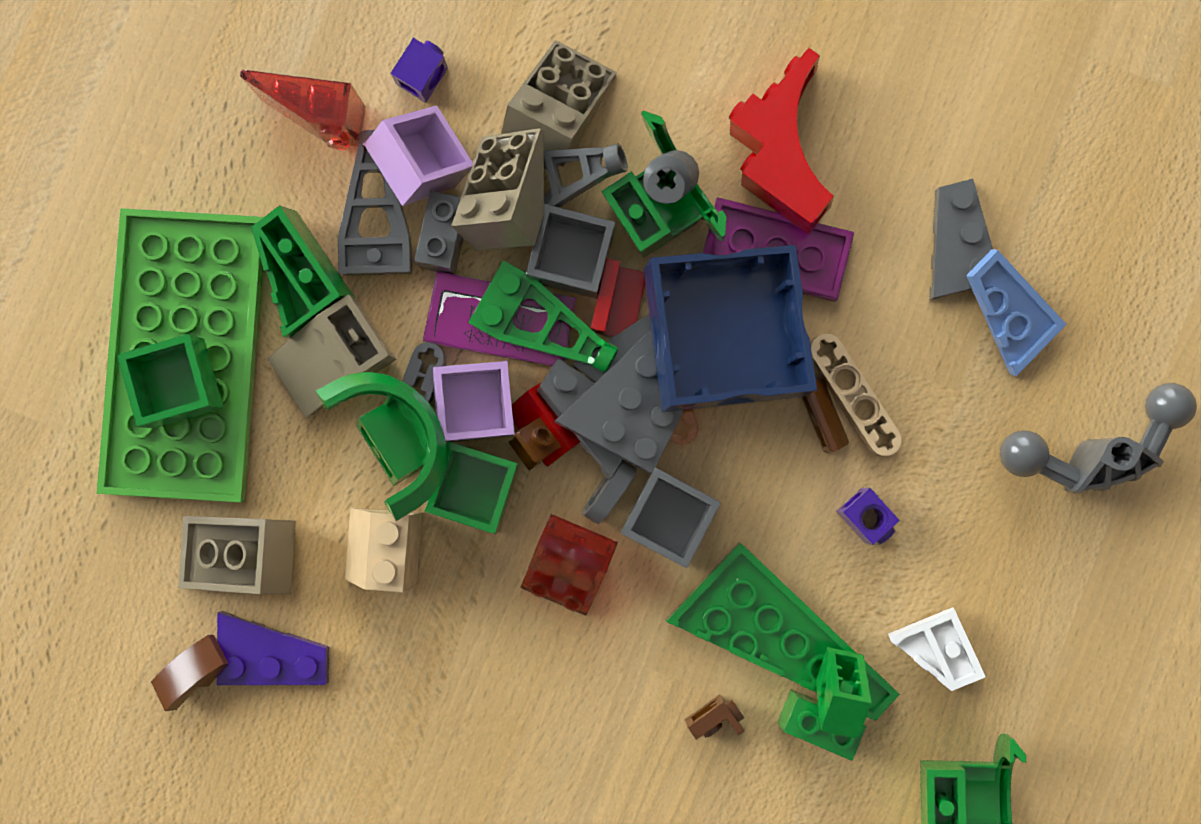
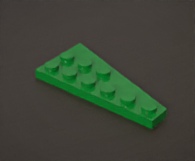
[665,542,900,721]

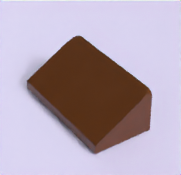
[801,379,849,453]

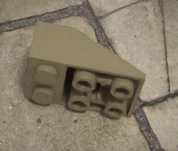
[501,40,617,167]
[451,128,544,251]
[267,295,397,418]

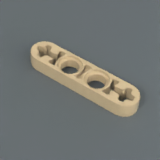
[810,334,901,456]

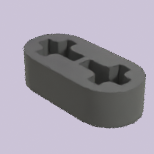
[402,342,446,404]
[582,460,637,525]

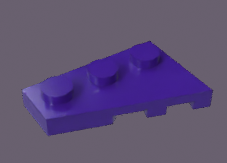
[217,611,329,685]

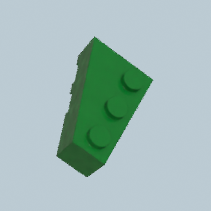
[251,205,355,338]

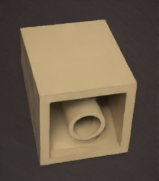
[345,507,423,592]

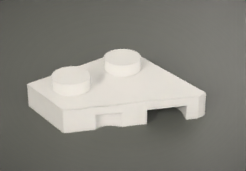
[888,607,986,691]

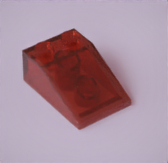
[240,69,366,150]

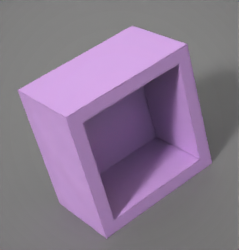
[364,106,473,206]
[433,361,514,442]

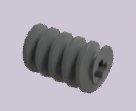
[643,150,700,204]

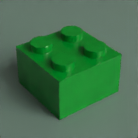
[117,334,224,429]
[424,441,521,534]

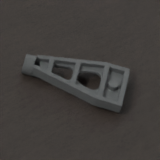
[338,130,412,276]
[544,143,628,207]

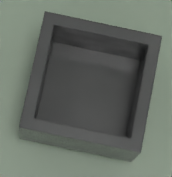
[526,204,615,299]
[620,468,721,568]

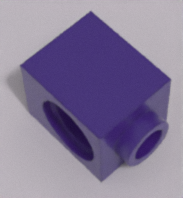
[390,37,448,103]
[836,487,900,545]

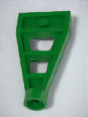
[468,260,619,373]

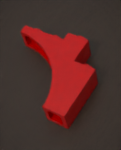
[729,47,834,235]

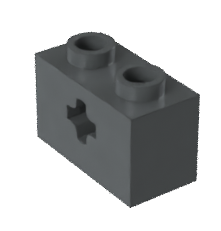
[414,190,464,275]

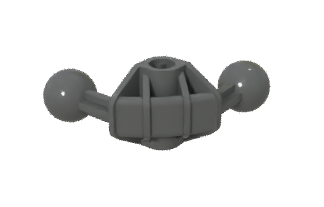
[1000,383,1197,494]

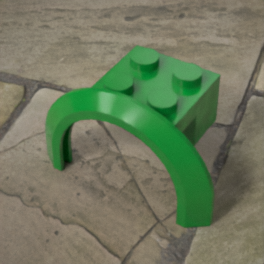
[601,111,726,258]
[315,372,446,521]
[920,733,1027,824]

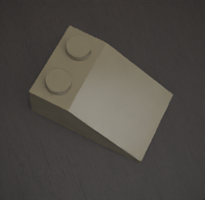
[178,516,296,594]

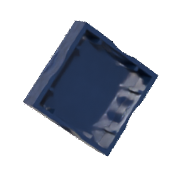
[644,245,817,412]

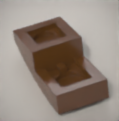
[151,634,229,711]

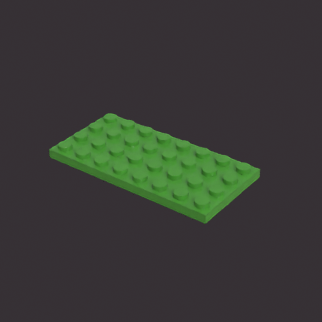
[96,208,263,502]

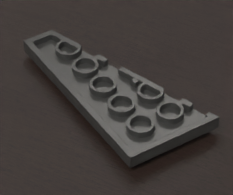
[554,330,684,474]

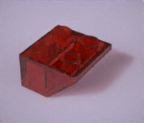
[520,514,618,616]

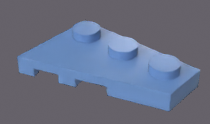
[966,249,1067,376]

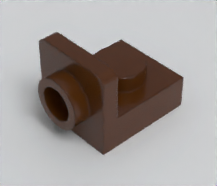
[508,417,561,471]
[685,694,745,740]

